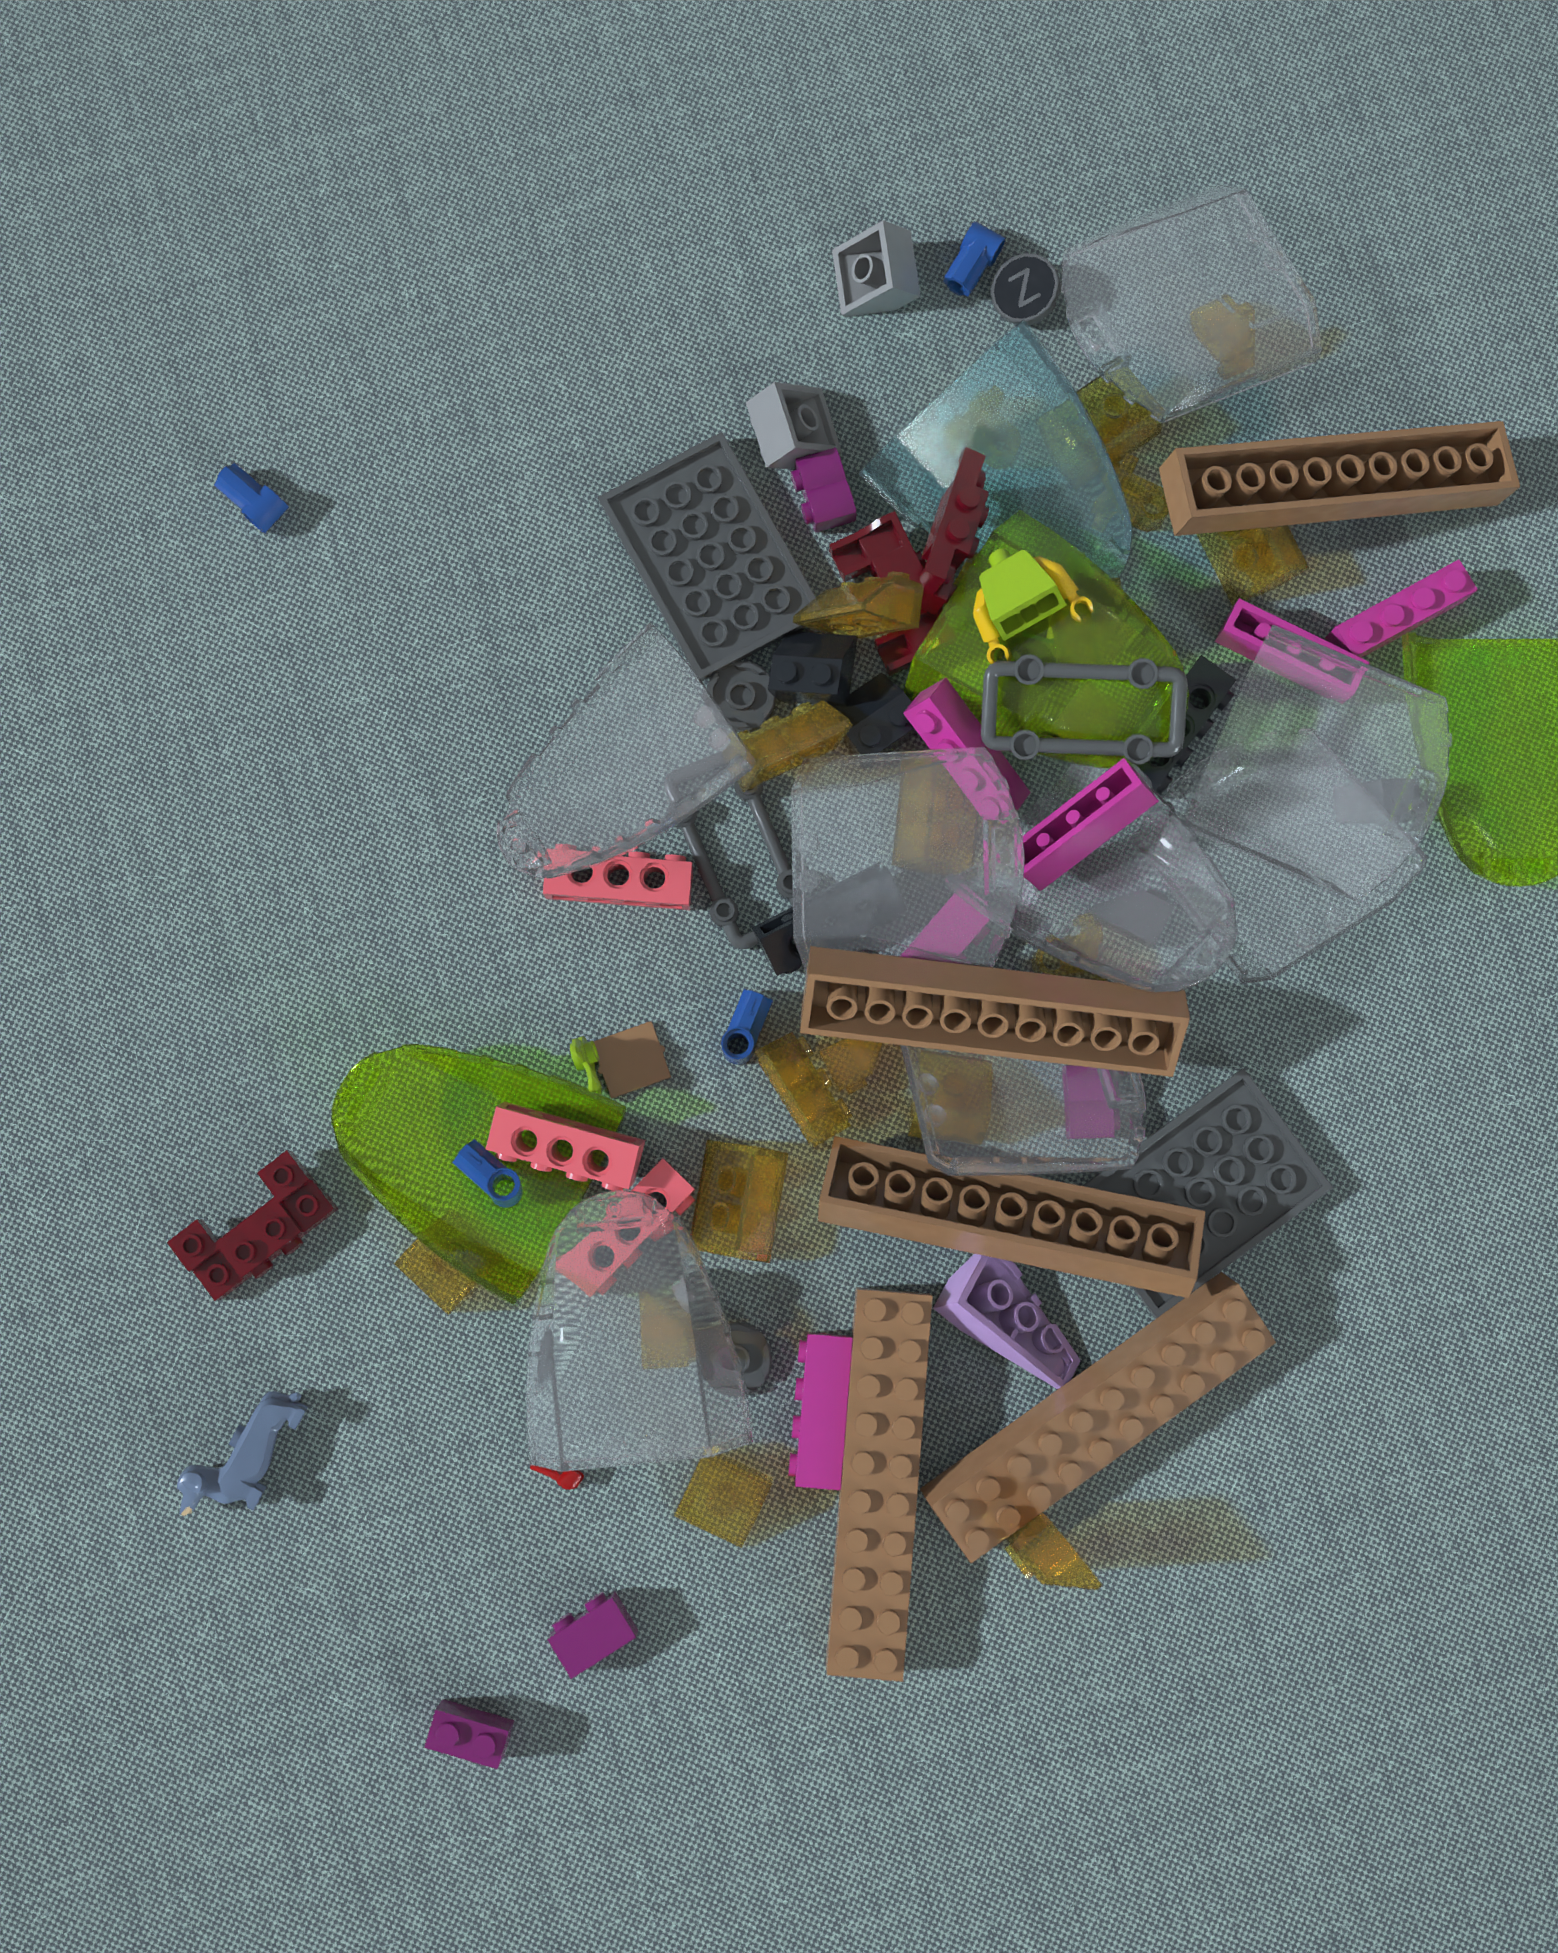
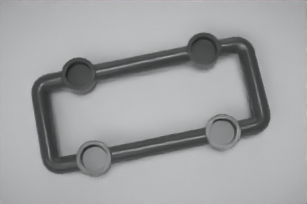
[981,654,1188,764]
[664,750,805,949]

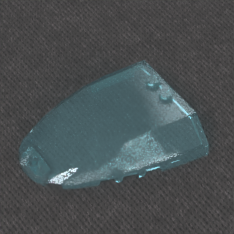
[859,319,1132,607]

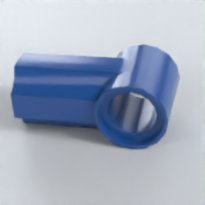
[943,221,1006,297]
[214,463,289,534]
[721,989,773,1065]
[453,1139,523,1208]

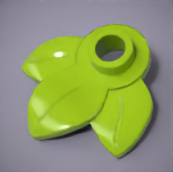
[570,1036,602,1103]

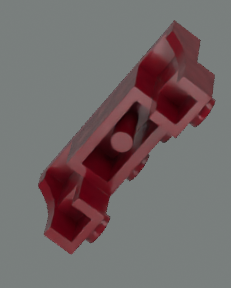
[915,447,989,615]
[829,511,957,677]
[167,1150,338,1301]

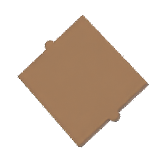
[593,1021,672,1099]

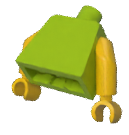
[973,548,1093,664]

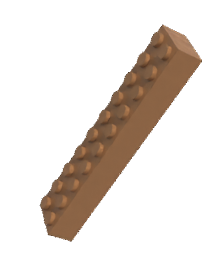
[1159,421,1520,536]
[800,946,1190,1077]
[818,1136,1206,1298]
[920,1272,1276,1564]
[826,1287,933,1682]

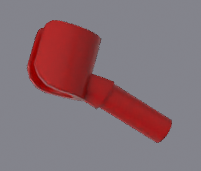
[530,1460,584,1490]

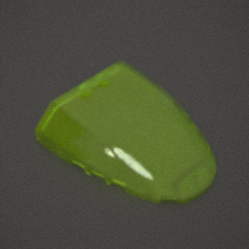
[904,510,1189,769]
[1402,632,1558,887]
[331,1044,627,1308]

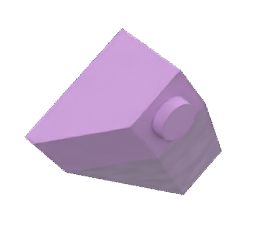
[933,1254,1081,1389]

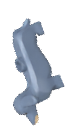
[177,1391,309,1516]

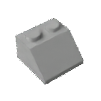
[832,220,921,317]
[746,382,842,469]

